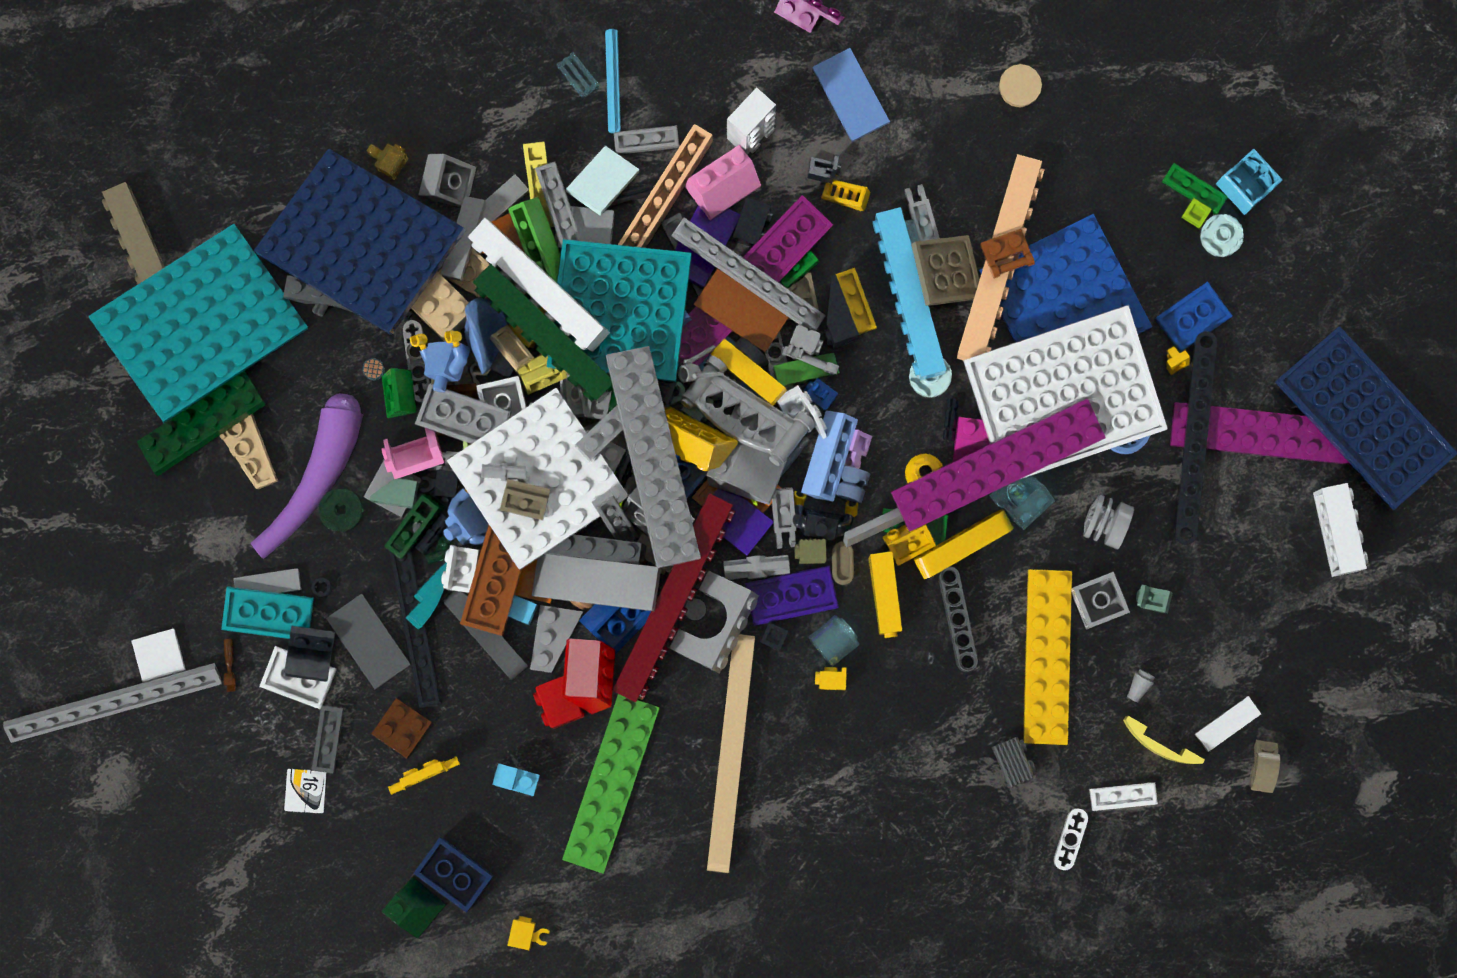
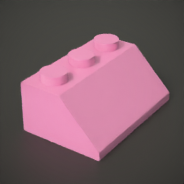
[685,145,761,220]

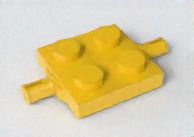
[388,756,460,795]

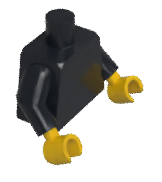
[793,491,858,541]

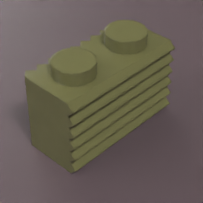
[794,538,826,564]

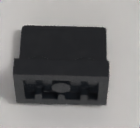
[284,626,335,682]

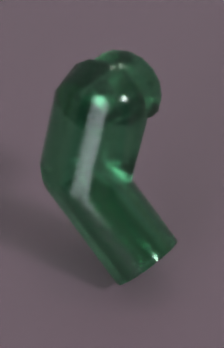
[425,536,452,565]

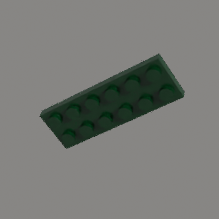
[137,370,266,476]

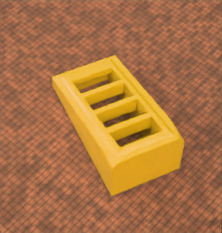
[821,180,870,211]

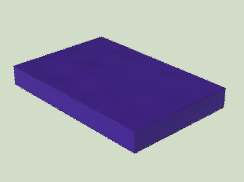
[696,489,774,556]

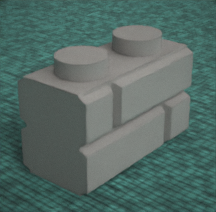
[790,325,823,357]

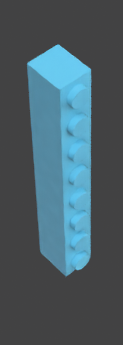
[872,207,946,381]

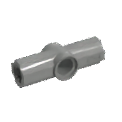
[723,555,790,580]

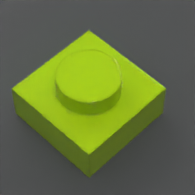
[1181,198,1212,228]

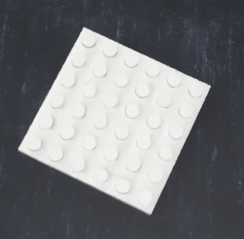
[447,388,628,570]

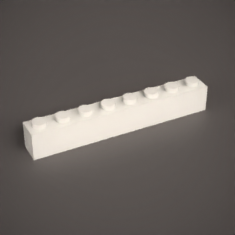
[468,218,610,352]

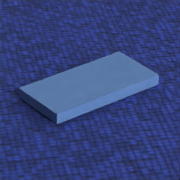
[812,48,890,142]

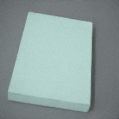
[566,146,639,216]

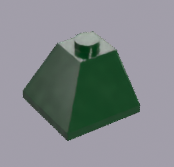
[382,876,446,939]

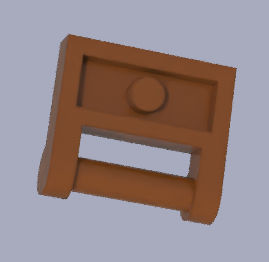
[980,229,1035,279]

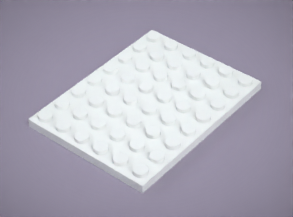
[963,305,1167,479]

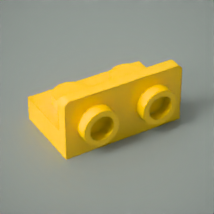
[882,524,936,566]

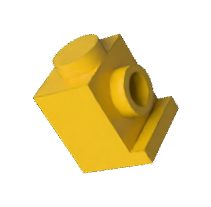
[815,667,846,690]

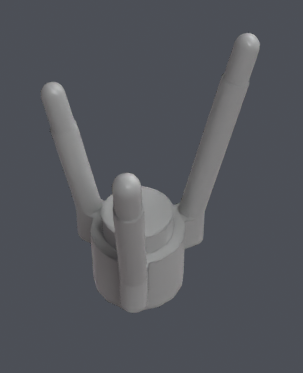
[678,345,724,383]

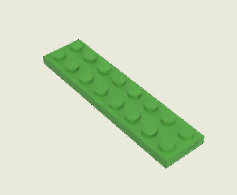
[562,694,660,874]

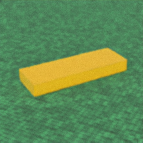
[836,268,877,335]

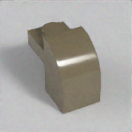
[1251,740,1280,793]

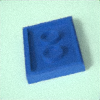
[1155,281,1232,353]

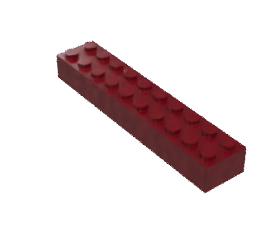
[612,493,736,702]

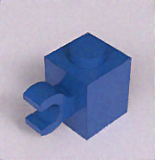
[803,378,838,413]

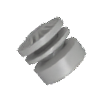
[1083,494,1134,550]

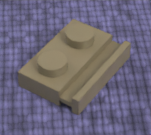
[500,479,551,521]

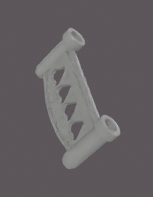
[680,355,816,466]

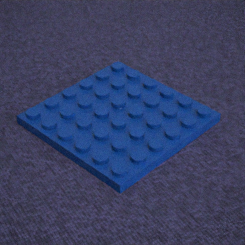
[979,214,1152,343]

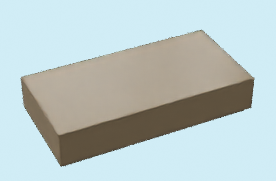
[489,325,534,371]

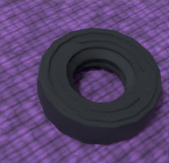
[734,337,769,369]

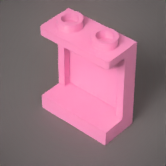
[381,428,444,479]

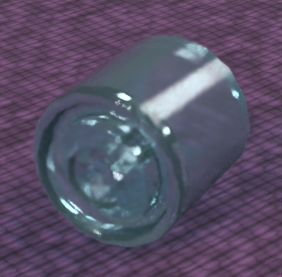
[808,615,859,667]

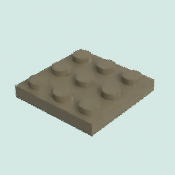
[911,235,980,306]

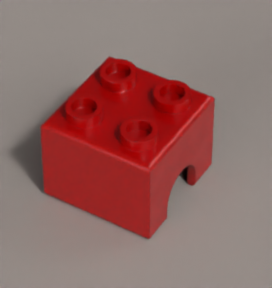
[533,676,585,729]

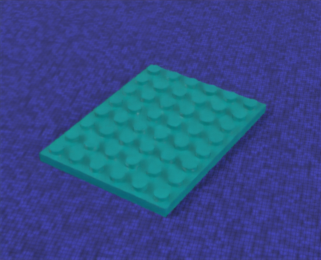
[89,224,308,423]

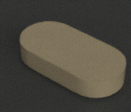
[832,542,854,585]

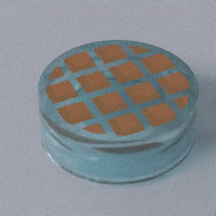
[362,358,385,381]

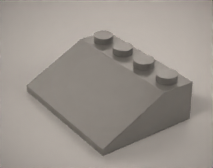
[706,403,789,505]

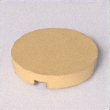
[999,64,1042,107]

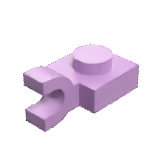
[844,430,872,469]

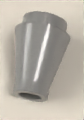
[1127,669,1155,703]

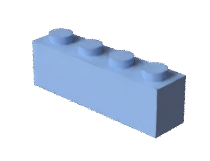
[801,411,858,502]

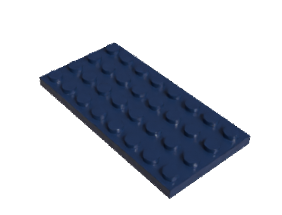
[1275,326,1457,510]

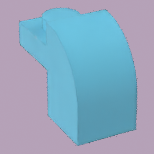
[492,763,540,796]

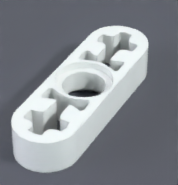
[1054,809,1088,870]

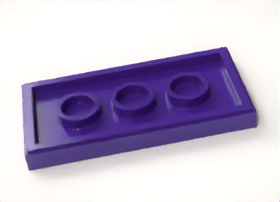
[675,205,740,289]
[745,566,839,626]

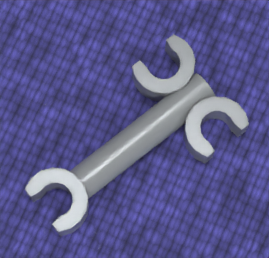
[782,345,839,375]

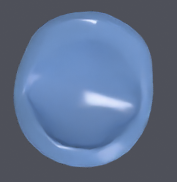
[464,297,509,374]

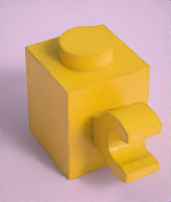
[507,916,550,950]

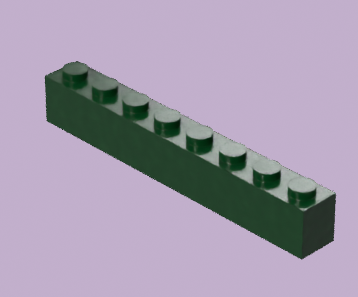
[473,263,613,403]

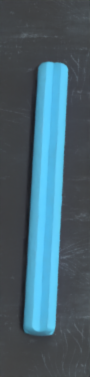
[605,29,621,133]

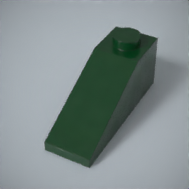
[384,494,446,559]

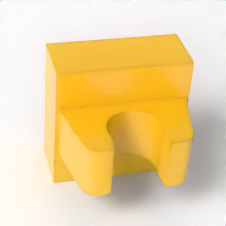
[1166,347,1190,375]

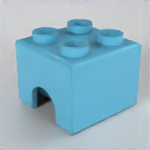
[1216,149,1283,215]

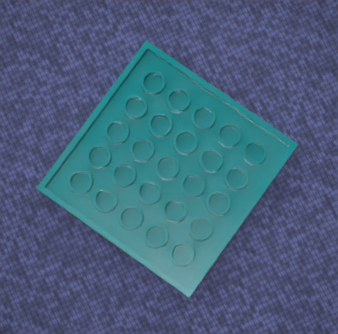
[547,239,692,382]

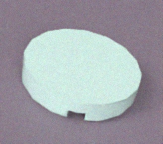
[1200,214,1244,257]
[909,359,952,398]

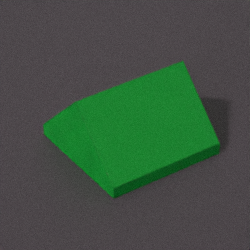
[382,368,417,418]

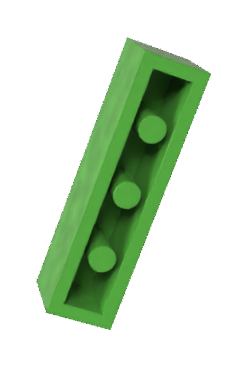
[508,197,561,283]

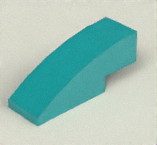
[405,563,447,629]

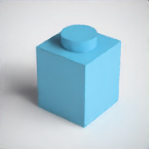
[509,595,538,626]

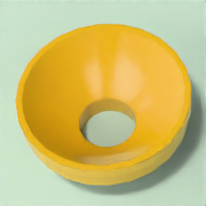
[905,454,943,483]

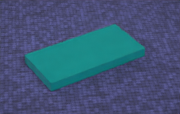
[221,586,314,639]

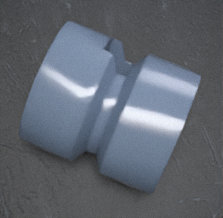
[836,466,870,503]

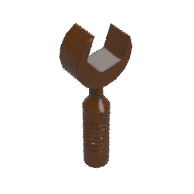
[224,639,236,692]

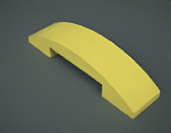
[523,142,554,227]
[1123,716,1205,764]

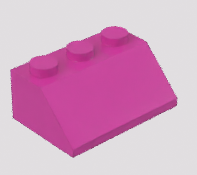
[952,417,990,462]

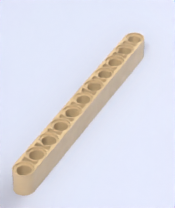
[707,634,755,873]

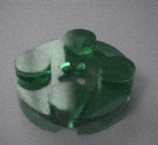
[319,489,363,532]

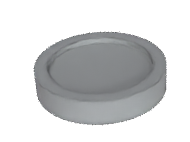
[685,599,706,620]

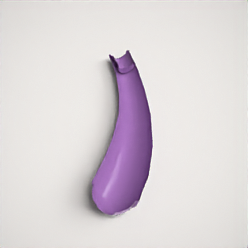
[251,393,363,559]

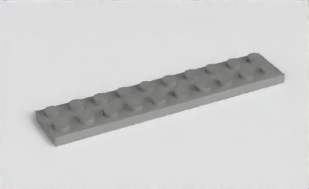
[606,346,701,569]

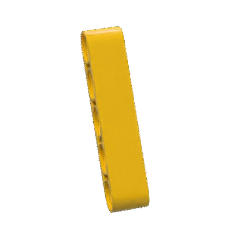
[914,509,1014,579]

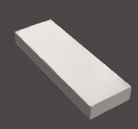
[1195,696,1261,752]
[1089,782,1158,811]

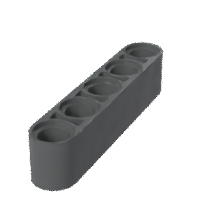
[939,567,978,672]
[443,591,528,680]

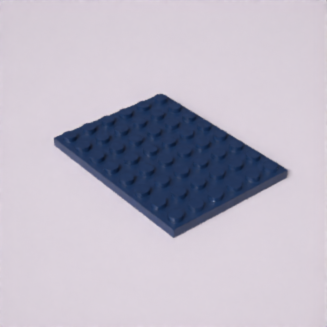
[254,148,466,335]

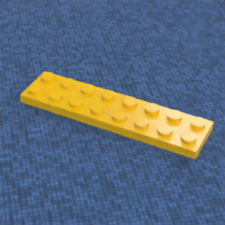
[1023,570,1072,745]

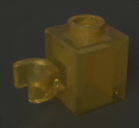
[367,143,408,180]

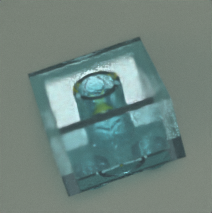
[989,475,1055,530]

